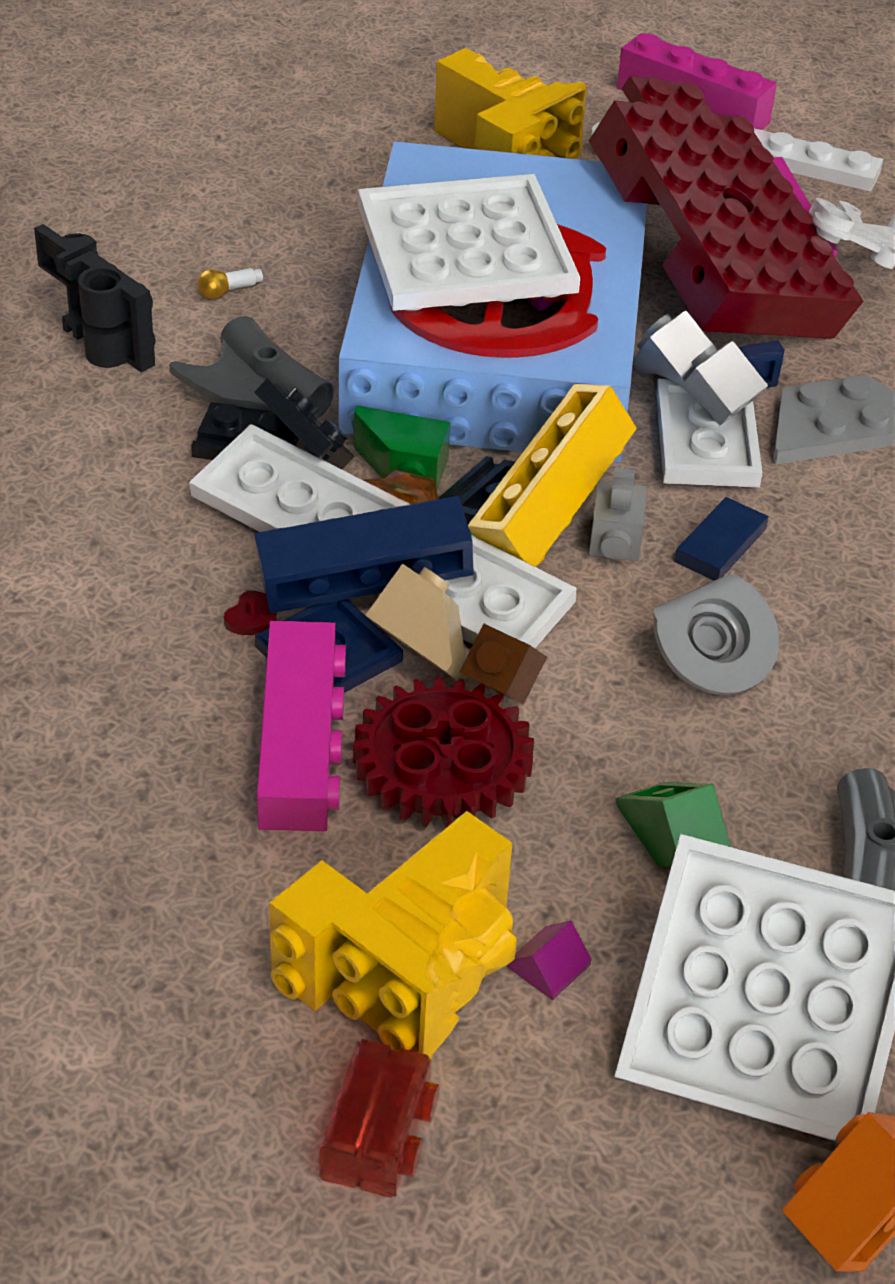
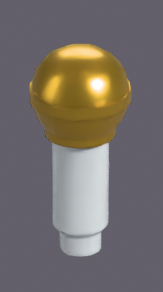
[197,268,263,300]

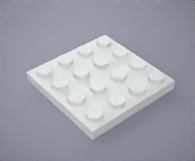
[358,174,580,311]
[615,834,895,1142]

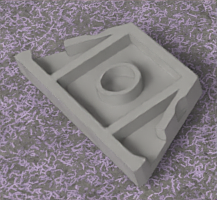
[773,375,895,465]

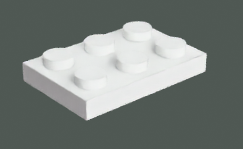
[656,379,762,487]

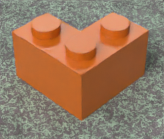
[782,1112,895,1271]

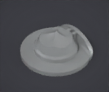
[653,575,779,695]

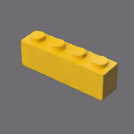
[468,384,637,567]

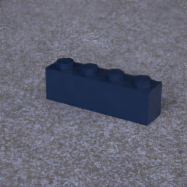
[254,496,474,614]

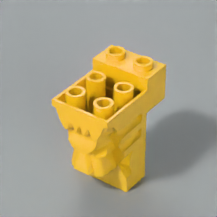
[434,48,587,159]
[269,811,517,1068]

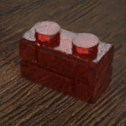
[319,1039,440,1198]

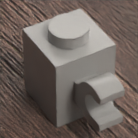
[589,468,647,561]

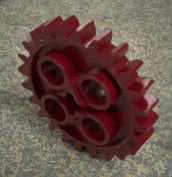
[353,677,534,828]

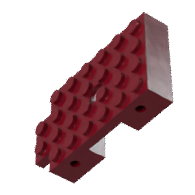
[589,75,864,339]

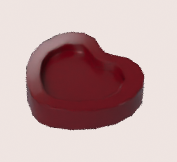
[224,590,277,636]

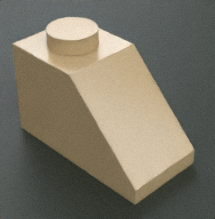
[365,564,467,681]

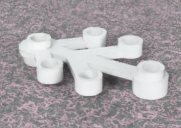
[809,198,895,269]

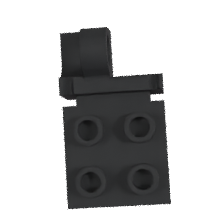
[34,224,156,373]

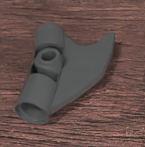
[169,316,334,419]
[837,768,895,891]

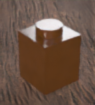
[460,623,547,705]

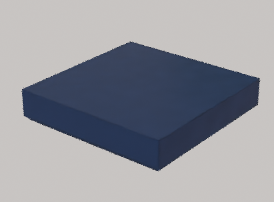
[255,599,403,693]

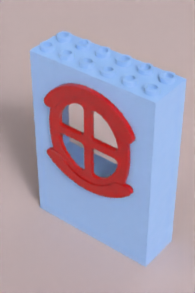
[339,141,647,463]

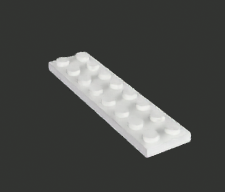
[189,424,576,648]

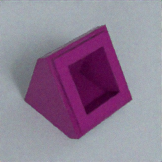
[506,920,592,1000]

